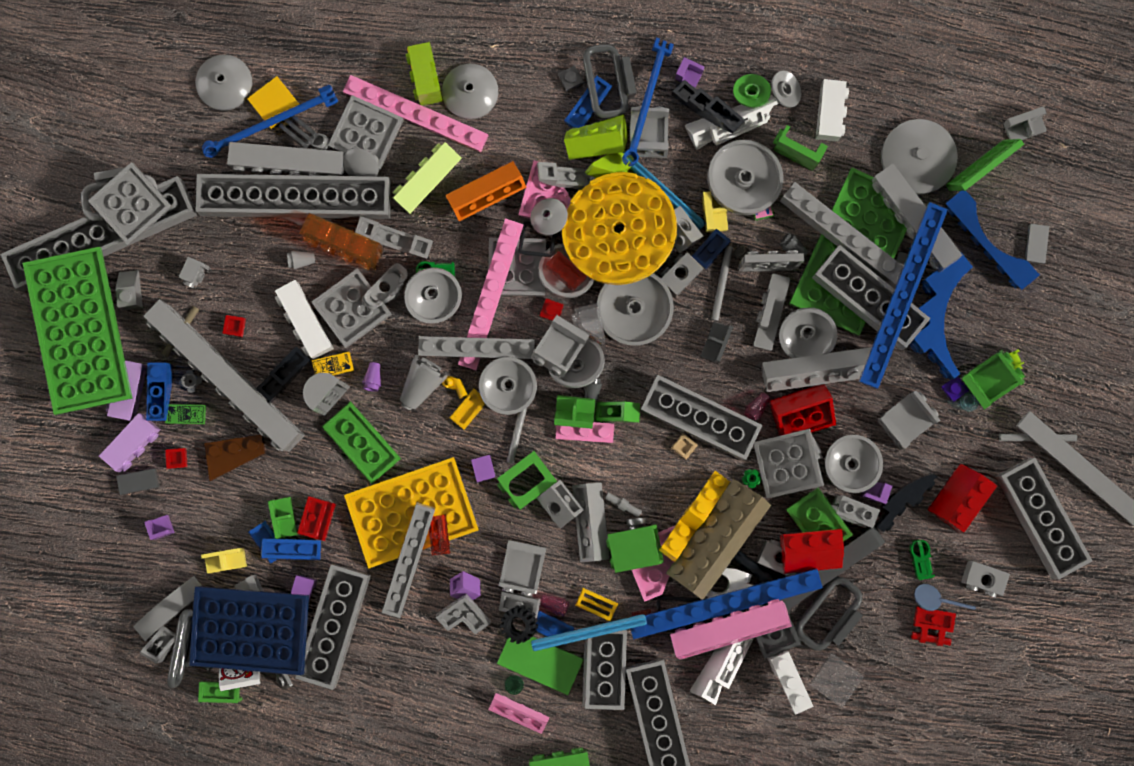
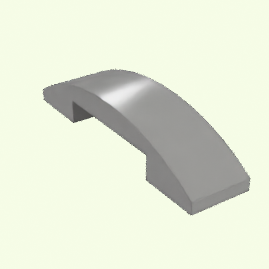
[537,162,596,189]
[354,216,433,259]
[133,576,203,642]

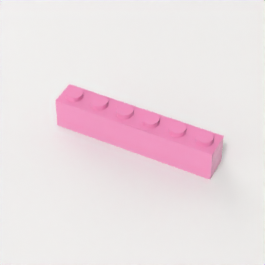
[670,599,792,660]

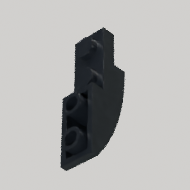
[875,474,937,532]

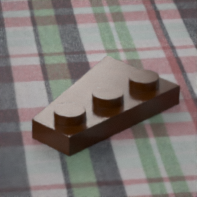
[204,435,266,482]

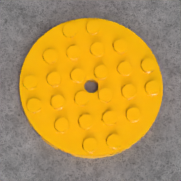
[562,172,677,285]

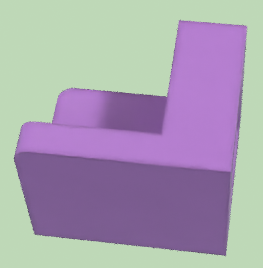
[675,57,704,88]
[471,455,495,483]
[861,482,892,504]
[144,515,175,540]
[450,571,480,600]
[291,575,317,601]

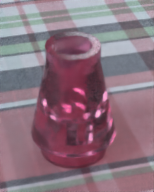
[744,392,770,421]
[540,594,570,617]

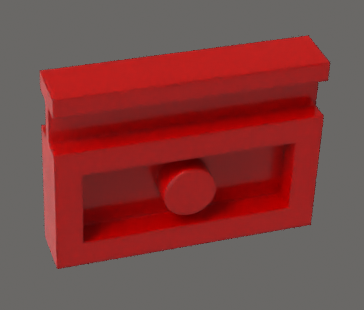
[297,496,336,541]

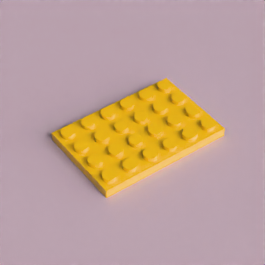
[344,457,479,569]

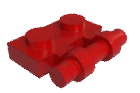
[911,606,956,646]

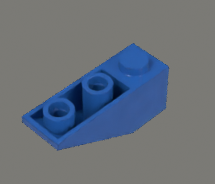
[146,363,173,421]

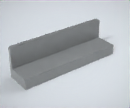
[572,482,610,562]

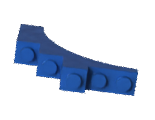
[910,252,973,380]

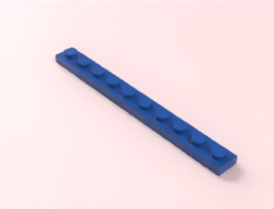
[859,202,948,390]
[630,568,823,639]

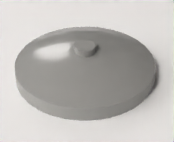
[881,119,958,195]
[707,140,783,215]
[597,273,674,346]

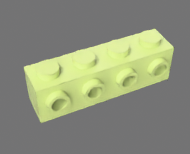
[392,142,462,214]

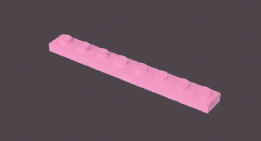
[343,75,488,153]
[458,218,524,370]

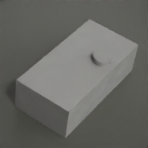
[582,630,627,710]

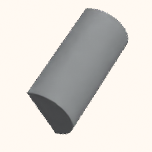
[303,373,350,416]

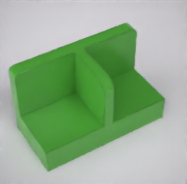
[554,395,595,429]
[268,497,298,539]
[198,681,242,703]

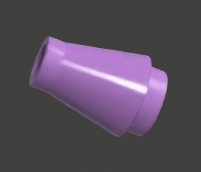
[362,362,381,392]

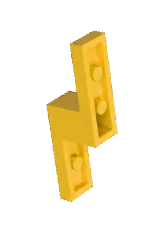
[659,471,730,562]

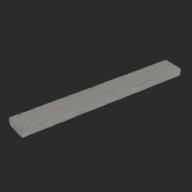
[1016,411,1134,526]

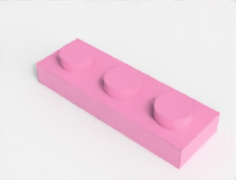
[556,422,614,443]
[488,693,549,734]

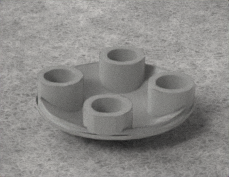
[343,146,379,177]

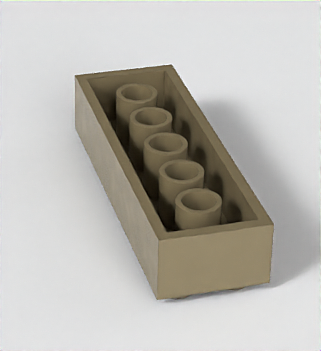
[666,479,771,600]

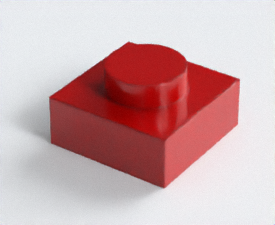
[540,298,564,322]
[222,315,246,337]
[165,448,188,469]

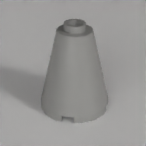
[400,355,448,410]

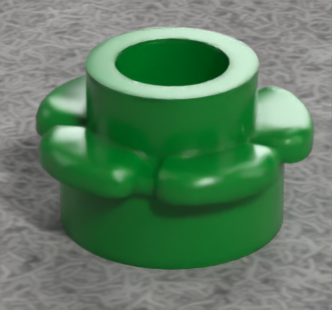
[742,469,761,488]

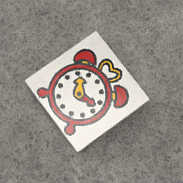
[219,668,260,691]

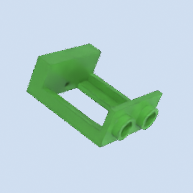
[496,451,557,510]

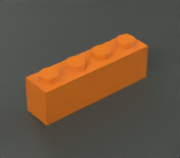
[445,161,527,221]

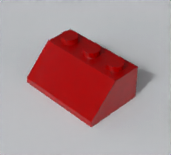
[770,384,836,436]
[927,463,997,533]
[780,529,844,574]

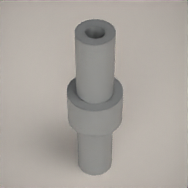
[605,492,642,518]

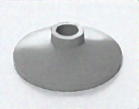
[772,71,801,108]
[530,198,568,235]

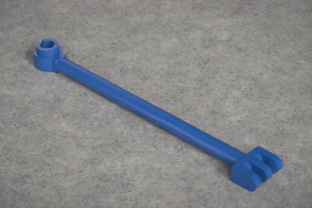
[622,37,674,167]
[202,85,338,158]

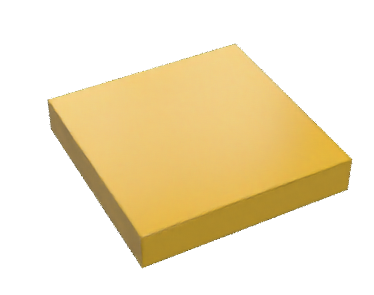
[247,76,300,129]

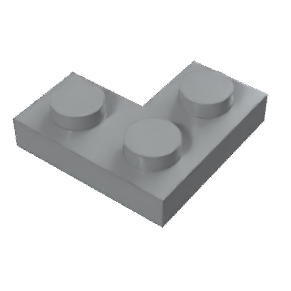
[435,594,491,635]

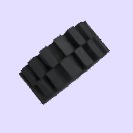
[500,605,538,644]

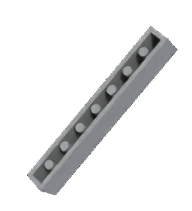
[780,182,903,289]

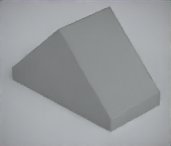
[140,626,176,664]

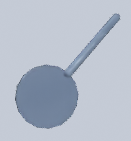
[914,584,976,611]

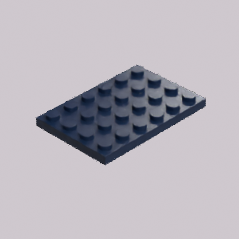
[189,586,309,675]

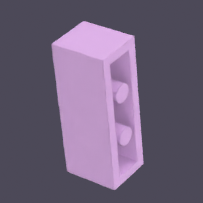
[106,361,147,421]
[99,413,161,472]

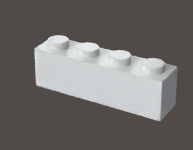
[275,280,334,359]

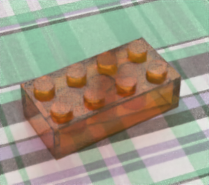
[299,213,384,271]

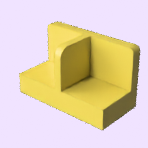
[701,191,728,233]
[201,548,247,574]

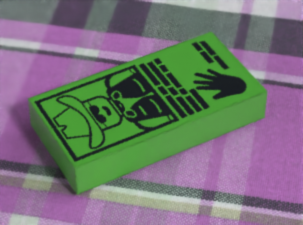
[165,404,206,425]

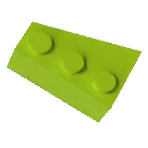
[406,42,443,106]
[564,115,628,160]

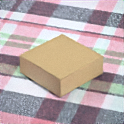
[671,433,698,460]

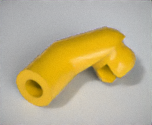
[442,376,468,399]

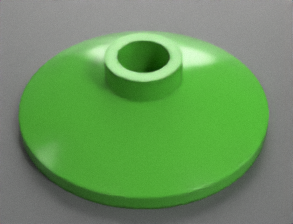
[733,74,771,107]

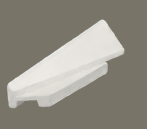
[685,95,778,150]
[690,612,754,705]

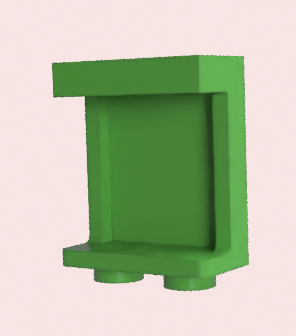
[773,125,828,171]
[962,349,1025,410]
[606,525,664,573]

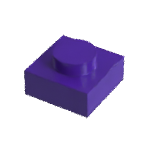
[941,376,969,402]

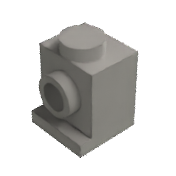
[178,257,210,288]

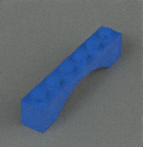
[946,191,1040,290]

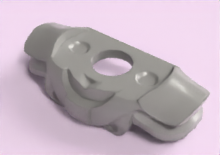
[362,263,408,310]

